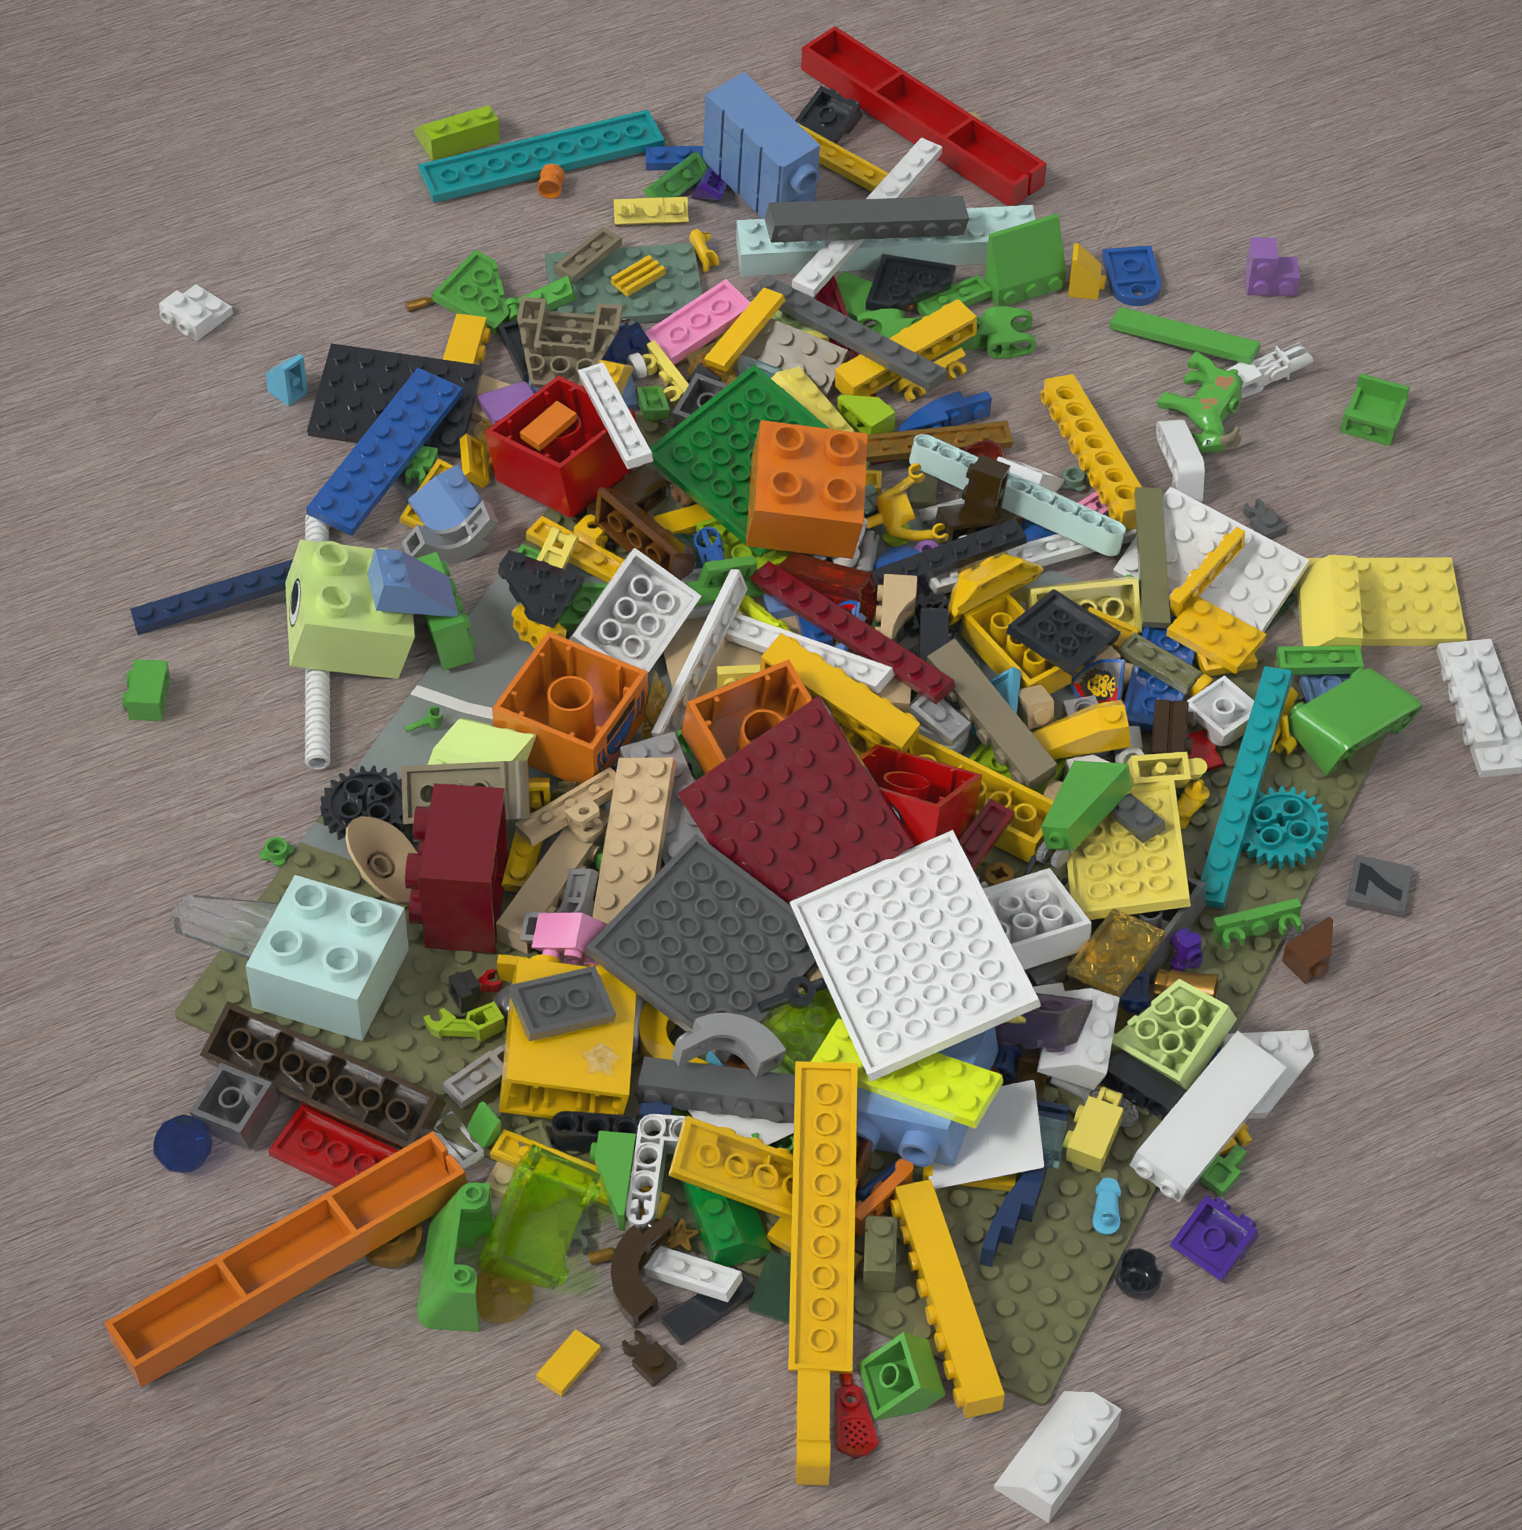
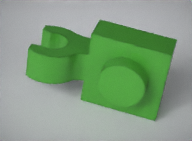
[1198,1145,1247,1198]

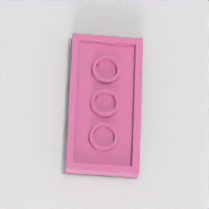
[643,279,751,365]

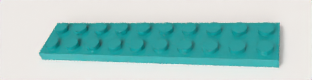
[418,109,665,203]

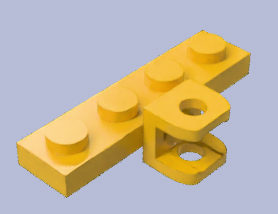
[526,514,624,583]

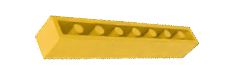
[890,1179,1005,1419]

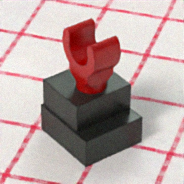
[449,969,502,1014]

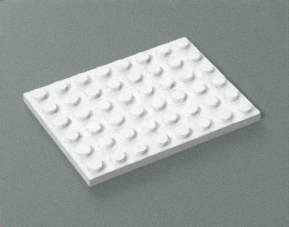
[790,830,1041,1082]

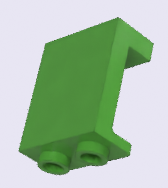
[1340,374,1410,446]

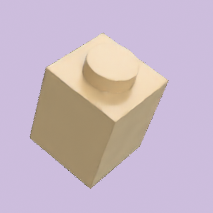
[1017,684,1054,730]

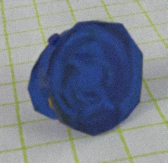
[153,1114,212,1173]

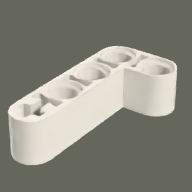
[1156,419,1205,503]
[626,1114,686,1233]

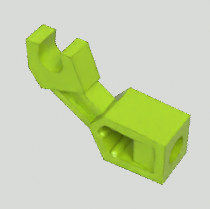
[423,1002,506,1042]

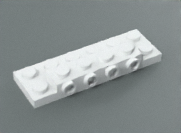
[1436,639,1522,778]

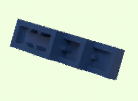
[980,1154,1049,1267]

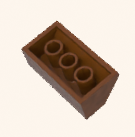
[594,487,695,581]

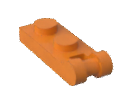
[855,1158,914,1237]

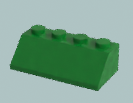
[679,1180,772,1267]

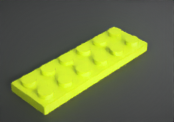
[811,1018,1003,1129]

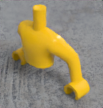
[866,463,948,543]

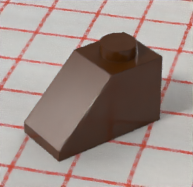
[1282,917,1333,985]

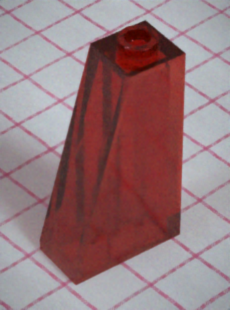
[778,552,879,626]

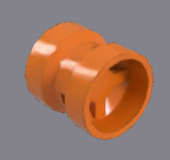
[537,164,565,199]

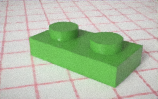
[636,386,670,422]

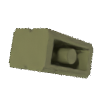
[863,1216,897,1291]

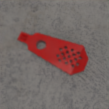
[836,1373,879,1457]

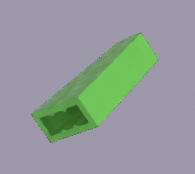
[1041,760,1133,851]

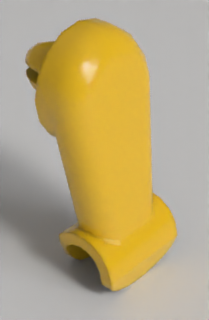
[689,229,719,273]
[1177,779,1210,829]

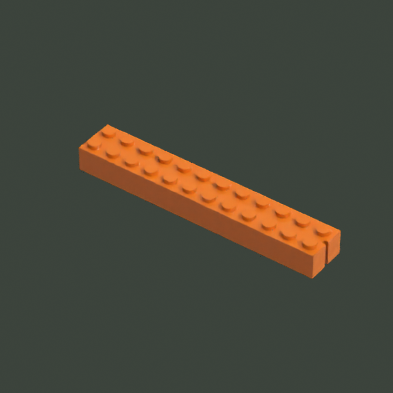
[104,1131,468,1388]

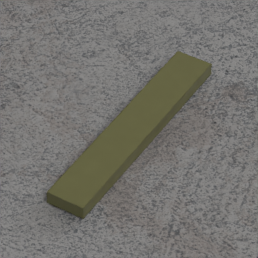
[1134,487,1171,628]

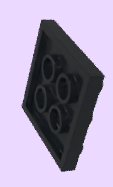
[1006,589,1121,677]

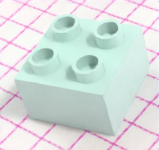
[245,875,409,1041]

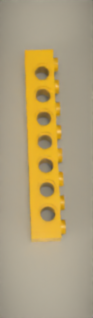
[1040,374,1142,530]

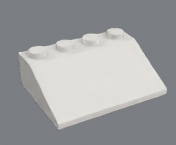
[569,548,701,673]
[983,868,1091,970]

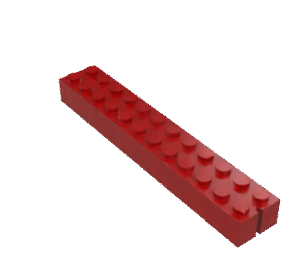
[801,26,1047,206]

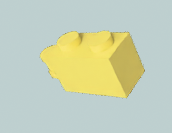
[1126,752,1207,789]
[1063,1086,1123,1173]

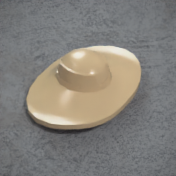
[345,816,417,905]

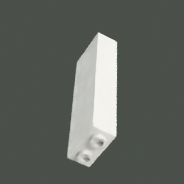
[1130,1031,1286,1203]

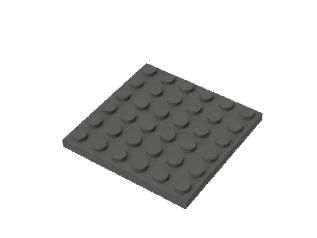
[584,834,817,1062]

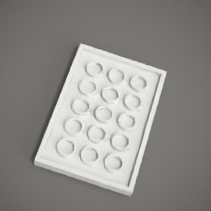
[1113,487,1309,632]

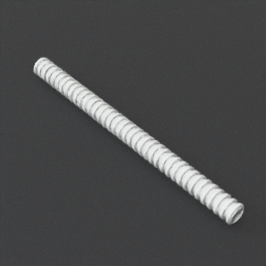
[305,515,330,770]

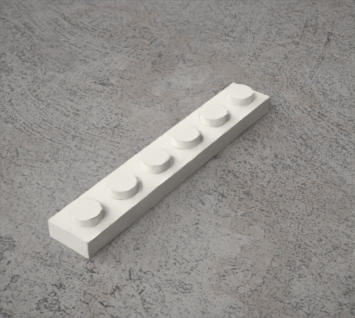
[578,362,653,469]

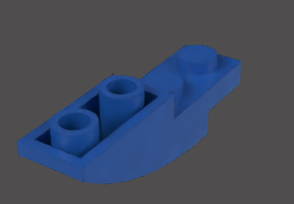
[898,391,992,432]

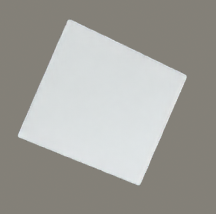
[929,1080,1044,1189]

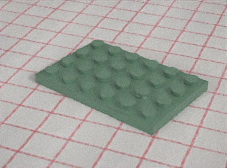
[545,243,702,323]

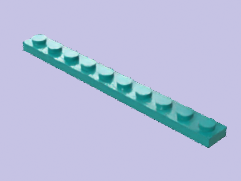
[1200,666,1293,909]

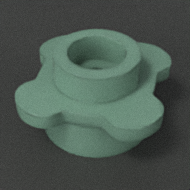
[1060,467,1087,492]

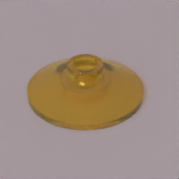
[476,1267,533,1324]

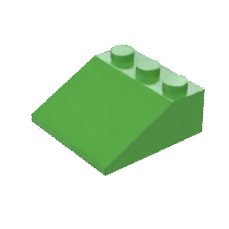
[985,213,1066,307]

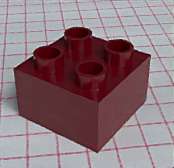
[405,783,509,953]

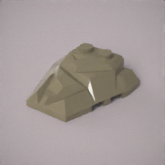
[517,297,623,388]

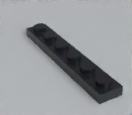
[867,518,1027,594]

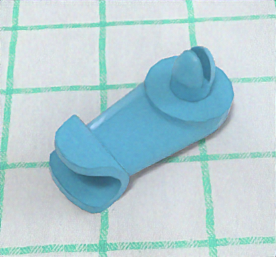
[1092,1178,1121,1236]

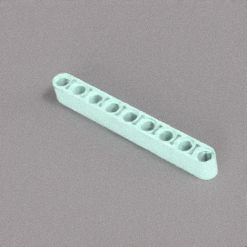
[909,434,1126,556]

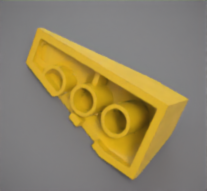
[1031,700,1131,760]

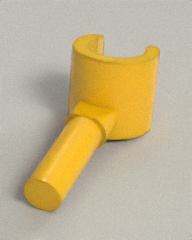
[1275,715,1297,756]

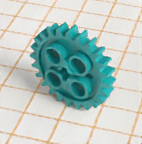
[1241,786,1329,870]

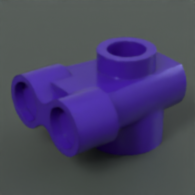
[1170,928,1203,972]

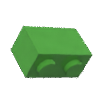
[122,659,171,721]

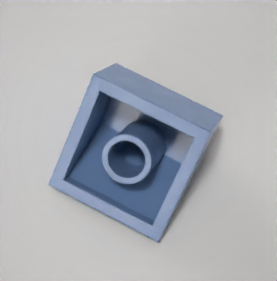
[408,465,482,530]

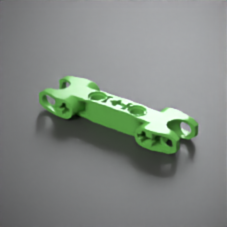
[857,306,1036,359]

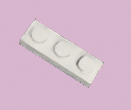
[644,1246,743,1302]

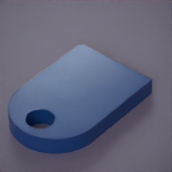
[1102,245,1161,306]

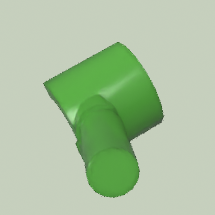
[404,706,443,733]

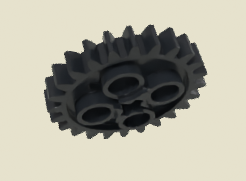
[320,766,404,840]

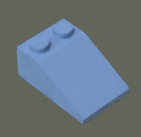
[367,549,458,617]

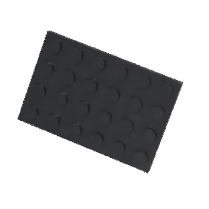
[307,343,483,459]

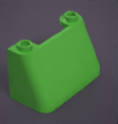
[1288,667,1423,776]
[417,1182,493,1332]

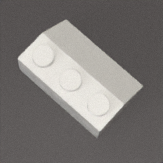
[1037,988,1119,1090]

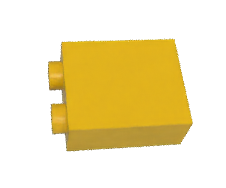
[499,954,636,1119]

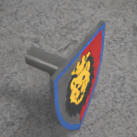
[1069,659,1128,704]

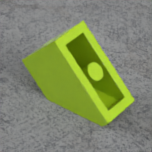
[838,395,896,435]

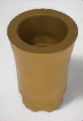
[1154,969,1219,999]

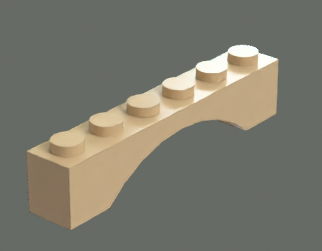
[873,574,917,713]

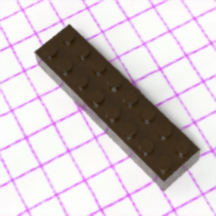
[200,1001,446,1150]

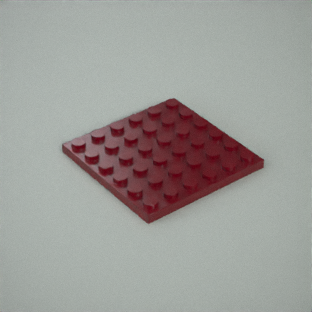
[677,696,916,906]

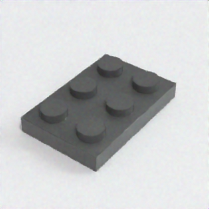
[508,966,616,1041]

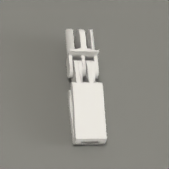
[1227,342,1314,398]

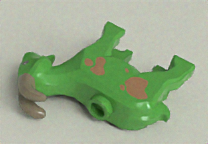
[1157,351,1243,453]

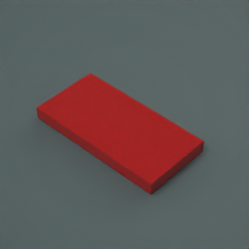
[268,1104,399,1187]

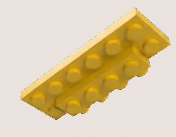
[668,1116,858,1221]

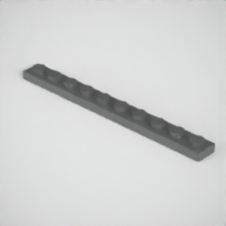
[751,275,948,391]

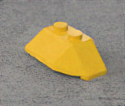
[948,554,1044,626]

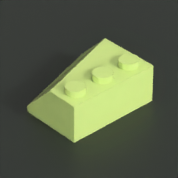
[428,718,536,765]
[1112,979,1237,1092]

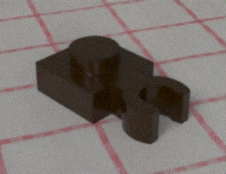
[622,1330,677,1387]

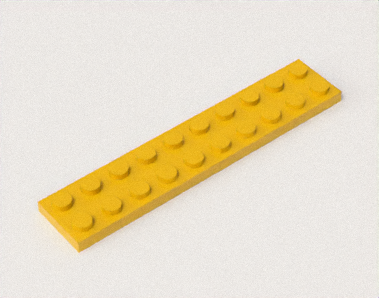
[788,1061,858,1374]

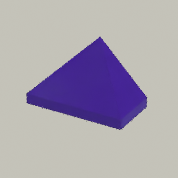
[690,167,727,200]

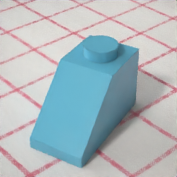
[266,354,308,406]

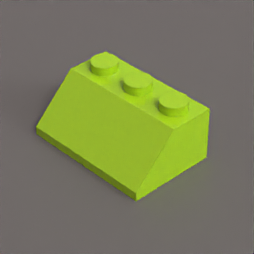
[414,105,500,161]

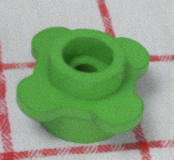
[260,837,294,867]

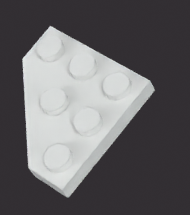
[1220,1030,1314,1119]

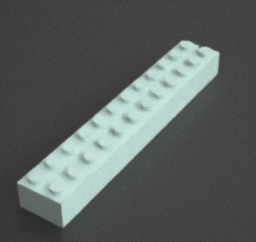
[736,205,1036,277]

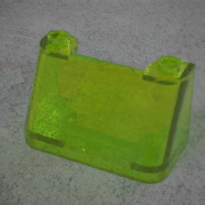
[476,1144,601,1290]

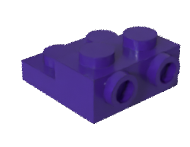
[1170,1195,1259,1283]

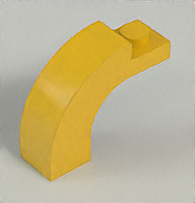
[639,1001,709,1064]

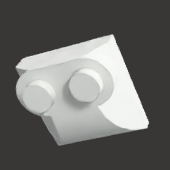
[1187,676,1254,746]

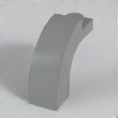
[402,500,498,565]
[520,869,599,945]
[672,1013,786,1078]

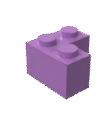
[1245,237,1300,296]

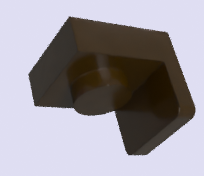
[1014,1056,1047,1100]

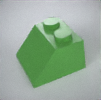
[858,1332,945,1420]

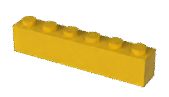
[835,299,977,396]
[760,633,920,752]

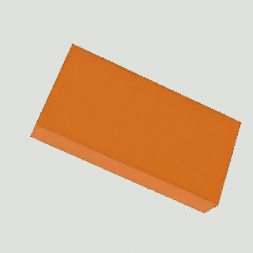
[520,401,577,451]

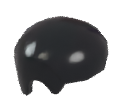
[1114,1248,1162,1299]

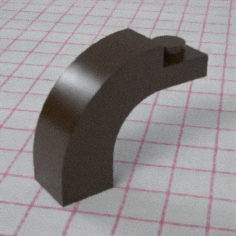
[611,1215,676,1329]

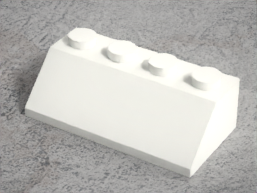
[994,1391,1122,1523]

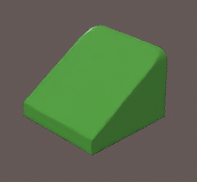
[467,1101,502,1149]

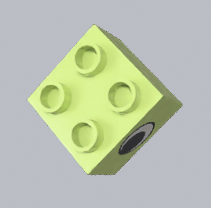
[285,539,415,679]

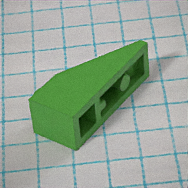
[590,1131,636,1231]

